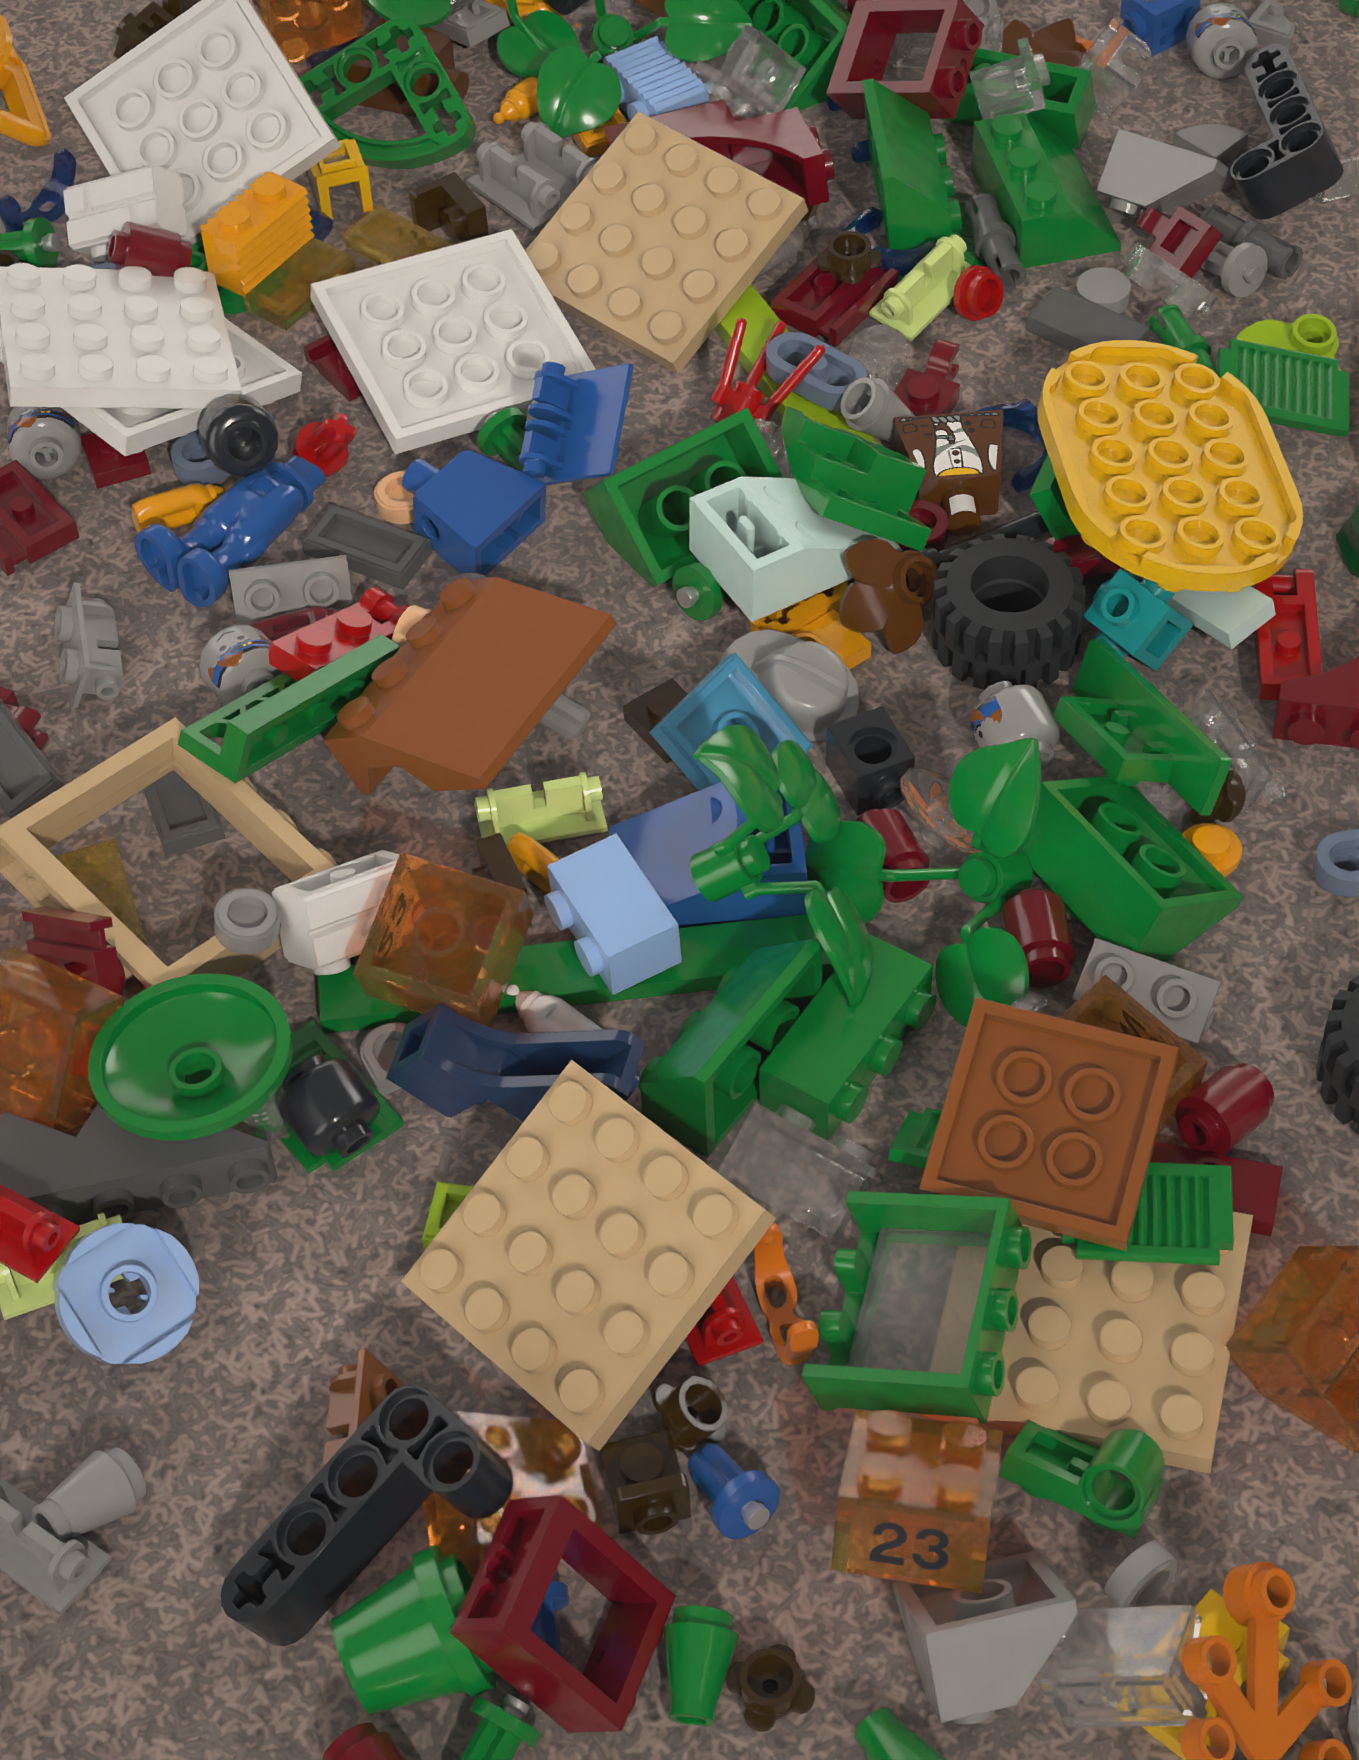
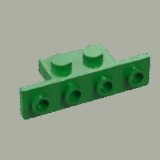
[1053,639,1231,815]

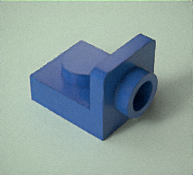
[1119,0,1201,57]

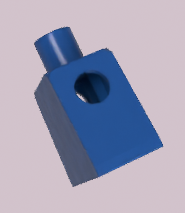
[402,450,546,580]

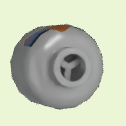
[1186,3,1258,80]
[6,407,82,479]
[199,625,283,706]
[969,681,1060,767]

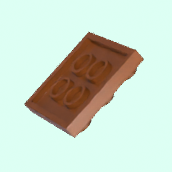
[919,997,1179,1251]

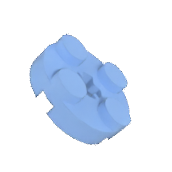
[53,1223,199,1364]

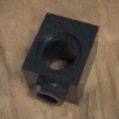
[826,706,915,816]

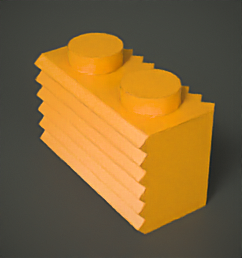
[200,172,315,296]

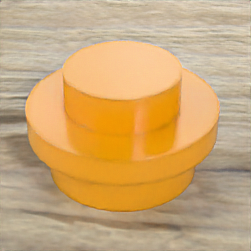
[1182,823,1242,877]

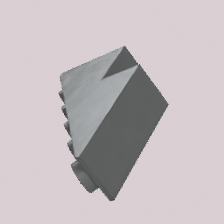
[0,1104,278,1225]

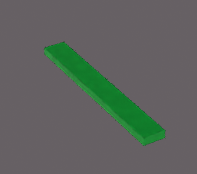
[318,914,835,1034]

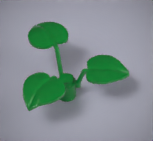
[365,0,580,78]
[536,0,752,139]
[690,725,873,1006]
[805,738,1041,1028]

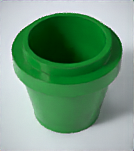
[331,1544,496,1716]

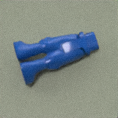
[134,455,325,607]

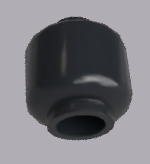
[199,395,278,476]
[279,1055,380,1158]

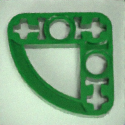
[299,17,476,169]

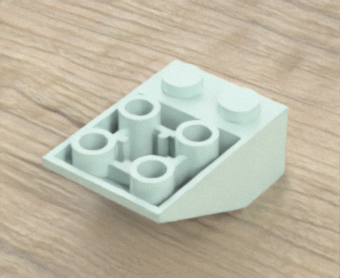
[689,477,903,622]

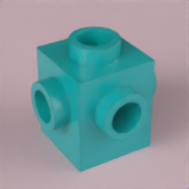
[1083,568,1194,672]

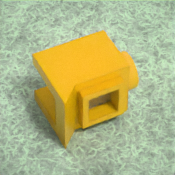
[308,139,374,221]

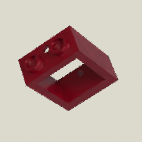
[826,0,984,119]
[450,1494,676,1733]

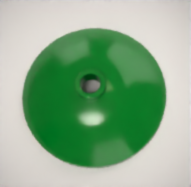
[88,973,293,1141]

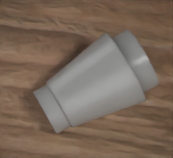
[841,377,914,443]
[31,1447,146,1542]

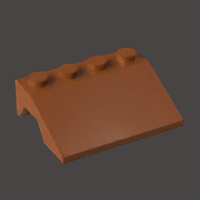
[323,577,617,795]

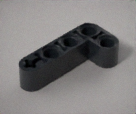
[1230,43,1344,220]
[221,1385,514,1646]

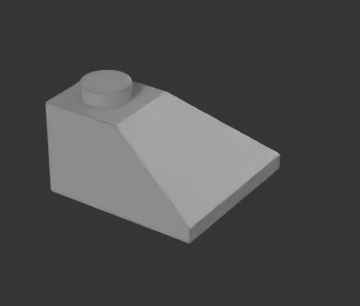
[1097,129,1235,218]
[892,1550,1078,1724]

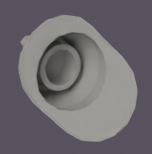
[721,629,860,742]

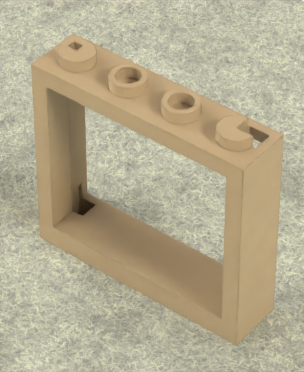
[0,717,338,1000]

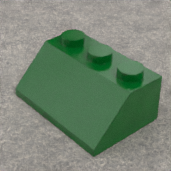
[732,0,851,111]
[862,79,962,264]
[971,112,1121,268]
[582,407,783,587]
[1021,776,1244,962]
[638,939,822,1158]

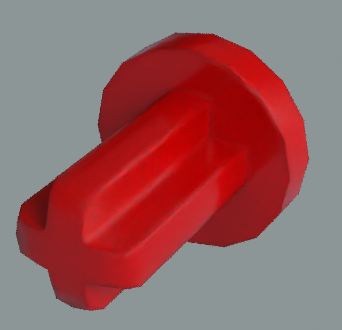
[292,413,356,478]

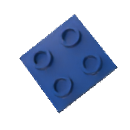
[518,362,634,486]

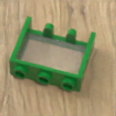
[802,1191,1032,1424]

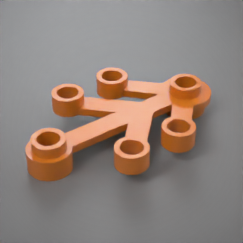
[1180,1561,1352,1760]

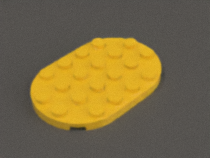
[1037,340,1303,592]

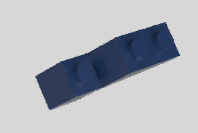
[386,1003,645,1122]

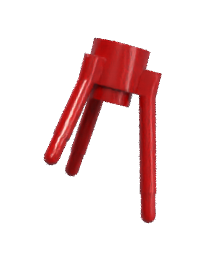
[710,318,825,429]

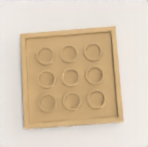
[525,111,808,373]
[401,1060,776,1451]
[923,1212,1253,1474]

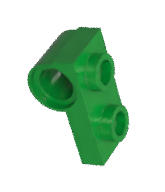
[998,1419,1165,1539]

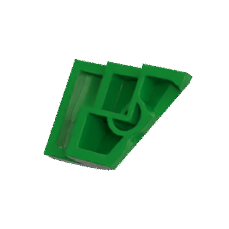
[781,406,932,551]

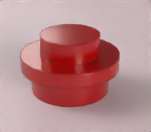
[953,265,1004,321]

